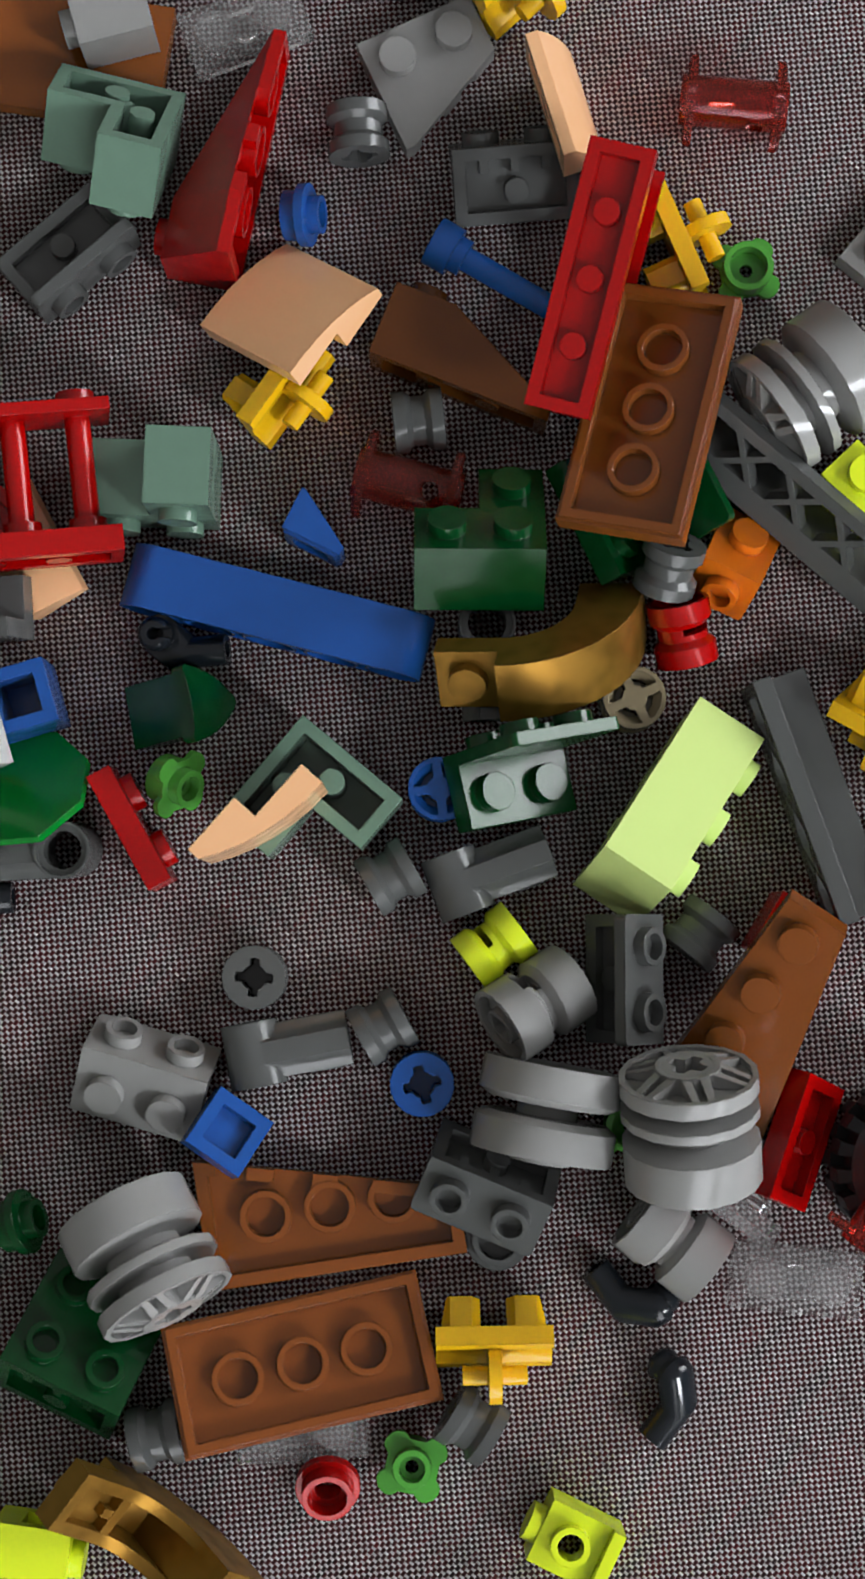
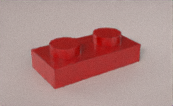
[86,765,180,892]
[755,1068,845,1213]

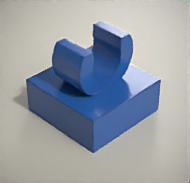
[180,1086,273,1179]

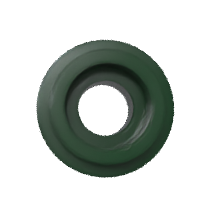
[0,1189,49,1255]

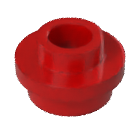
[295,1455,360,1521]

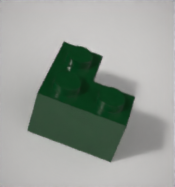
[414,467,547,611]

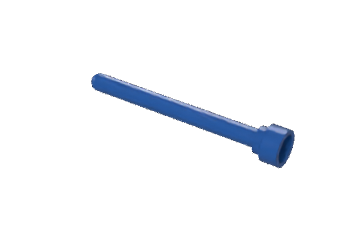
[421,218,551,319]

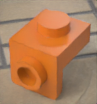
[693,508,780,620]

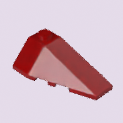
[153,29,290,290]

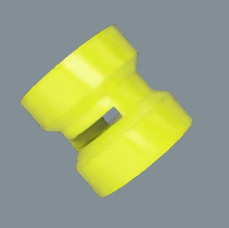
[450,902,538,987]

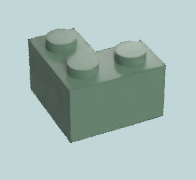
[41,63,186,219]
[92,424,223,539]
[218,715,403,859]

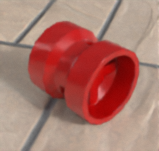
[645,591,719,671]

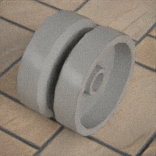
[469,1051,621,1170]

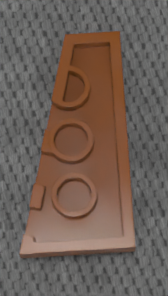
[676,889,848,1140]
[192,1160,467,1290]

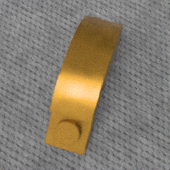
[433,583,647,721]
[35,1456,264,1579]

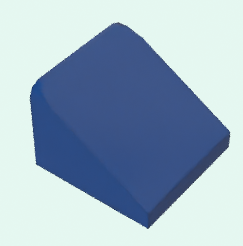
[282,487,345,567]

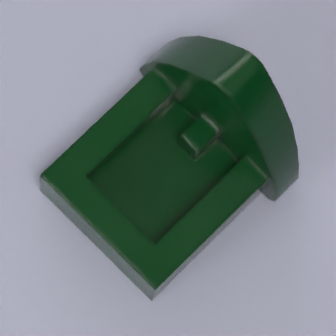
[125,664,236,750]

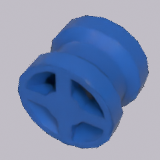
[408,756,455,823]
[390,1050,454,1117]

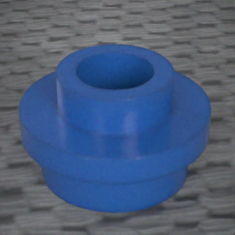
[279,182,328,247]

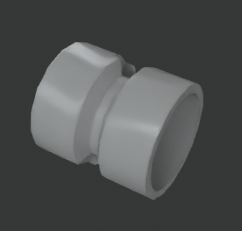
[474,945,597,1061]
[612,1199,736,1303]

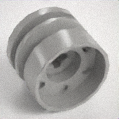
[728,299,865,467]
[618,1044,763,1211]
[58,1171,232,1343]

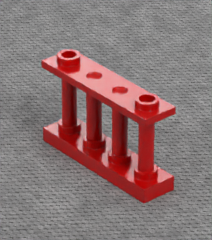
[524,135,666,420]
[0,388,125,572]

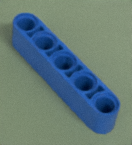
[119,543,435,683]

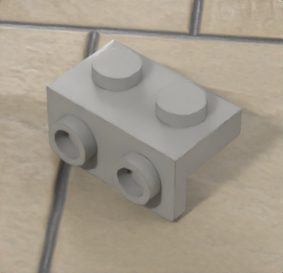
[69,1013,221,1141]

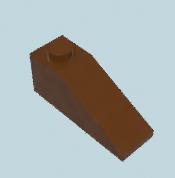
[369,282,551,436]

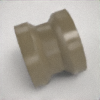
[599,666,667,734]

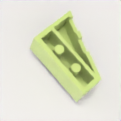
[573,696,765,914]

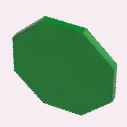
[0,732,91,846]

